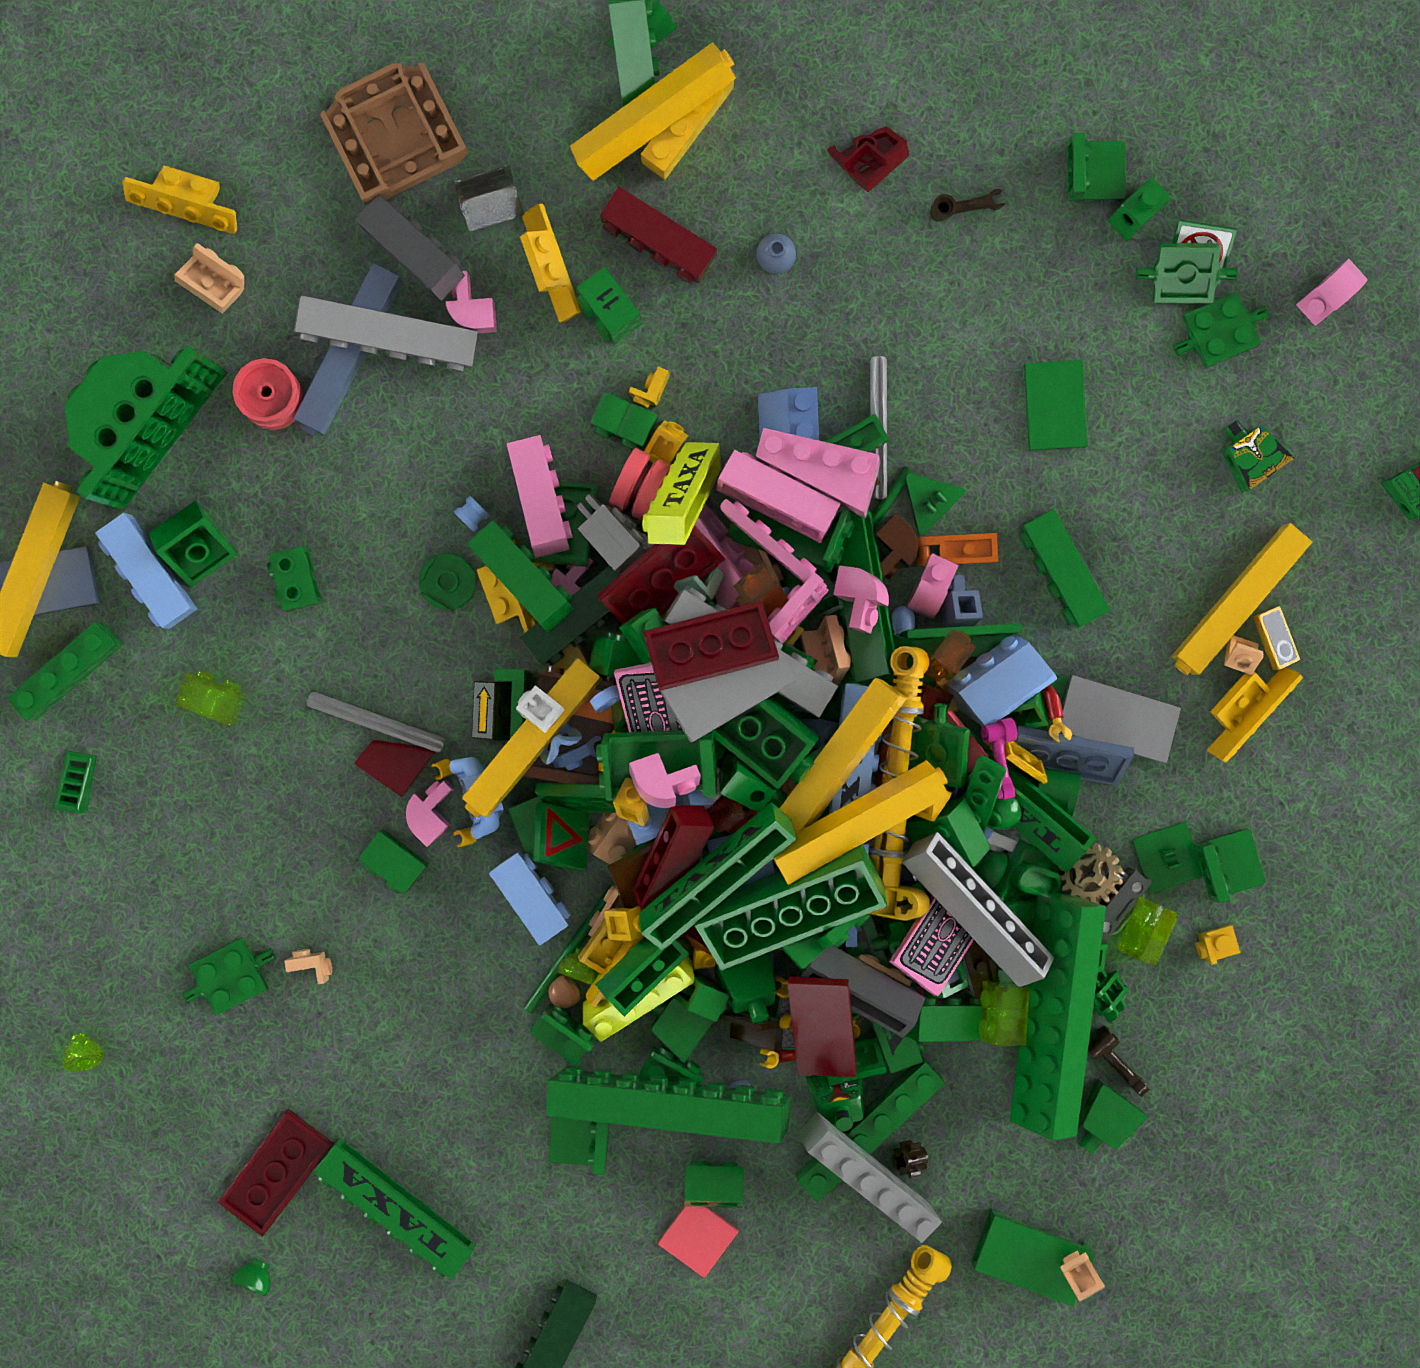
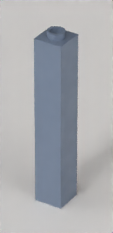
[293,263,403,436]

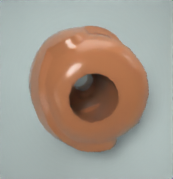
[549,974,581,1008]

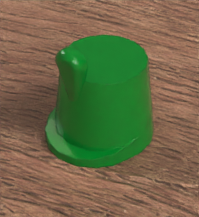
[1035,768,1081,817]

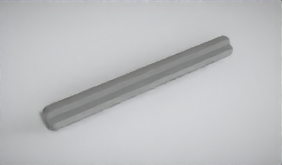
[870,356,887,500]
[307,692,445,752]

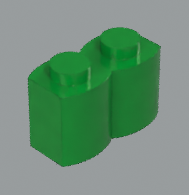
[590,391,658,450]

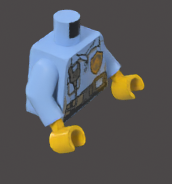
[431,757,504,847]

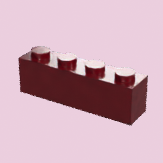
[600,186,717,284]
[633,805,714,911]

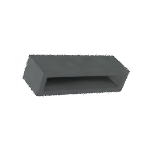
[354,194,465,301]
[800,945,926,1038]

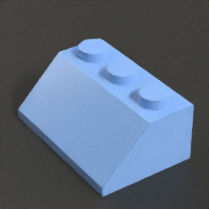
[945,634,1057,726]
[489,850,571,946]

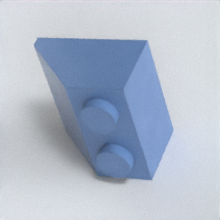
[758,387,819,440]

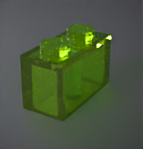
[174,669,247,726]
[1116,896,1179,967]
[979,981,1029,1046]

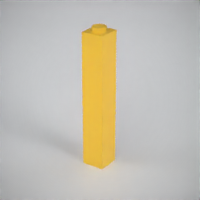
[570,42,736,181]
[0,481,81,657]
[1171,523,1313,675]
[462,658,602,818]
[779,678,907,833]
[773,760,949,885]

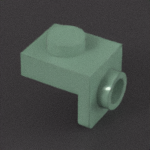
[674,567,725,602]

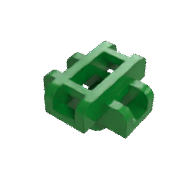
[872,917,907,957]
[1093,970,1129,1022]

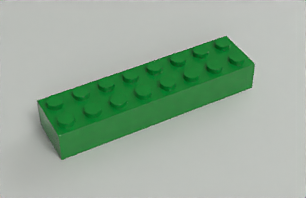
[1010,892,1106,1141]
[546,1066,791,1144]

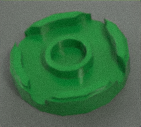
[419,553,476,610]

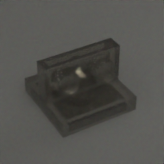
[454,165,525,232]

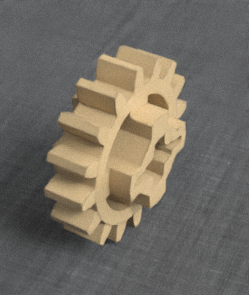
[1059,843,1123,904]

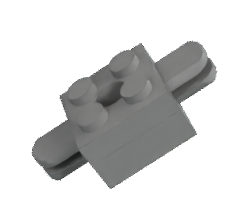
[577,493,654,574]

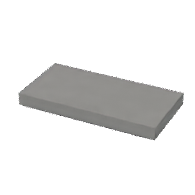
[660,644,797,743]
[1060,675,1181,764]

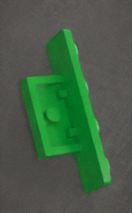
[962,755,1007,834]
[783,914,870,969]

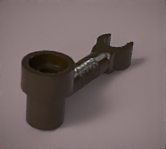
[930,189,1005,222]
[1088,1025,1150,1097]

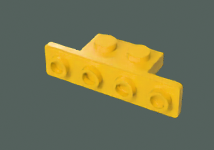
[122,165,237,234]
[520,203,581,323]
[477,539,538,633]
[1207,667,1303,762]
[578,918,644,1007]

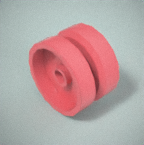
[232,358,305,430]
[608,448,671,521]

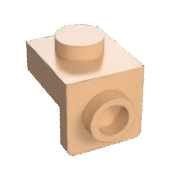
[1224,635,1263,675]
[284,949,332,984]
[1060,1251,1105,1302]

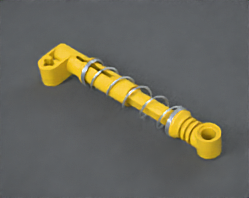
[869,646,930,920]
[836,1245,952,1368]

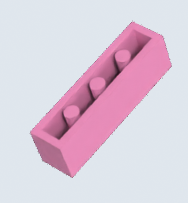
[506,435,573,558]
[716,450,841,543]

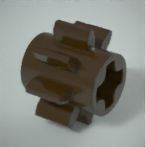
[892,1140,928,1178]

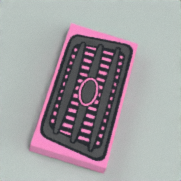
[614,663,683,732]
[889,895,1000,996]

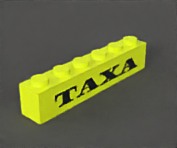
[642,442,721,545]

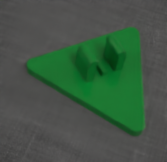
[905,473,965,535]

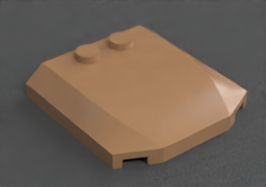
[320,63,469,205]

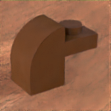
[875,513,918,580]

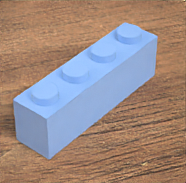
[95,513,198,629]

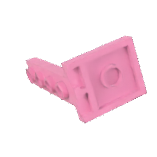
[720,499,829,644]

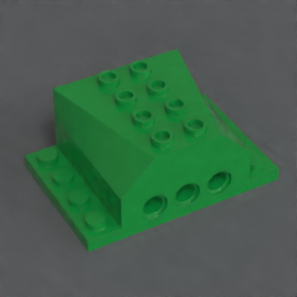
[64,345,228,510]

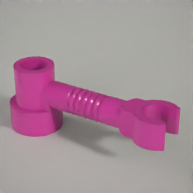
[981,718,1018,799]

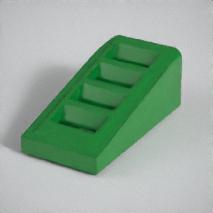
[53,751,97,813]

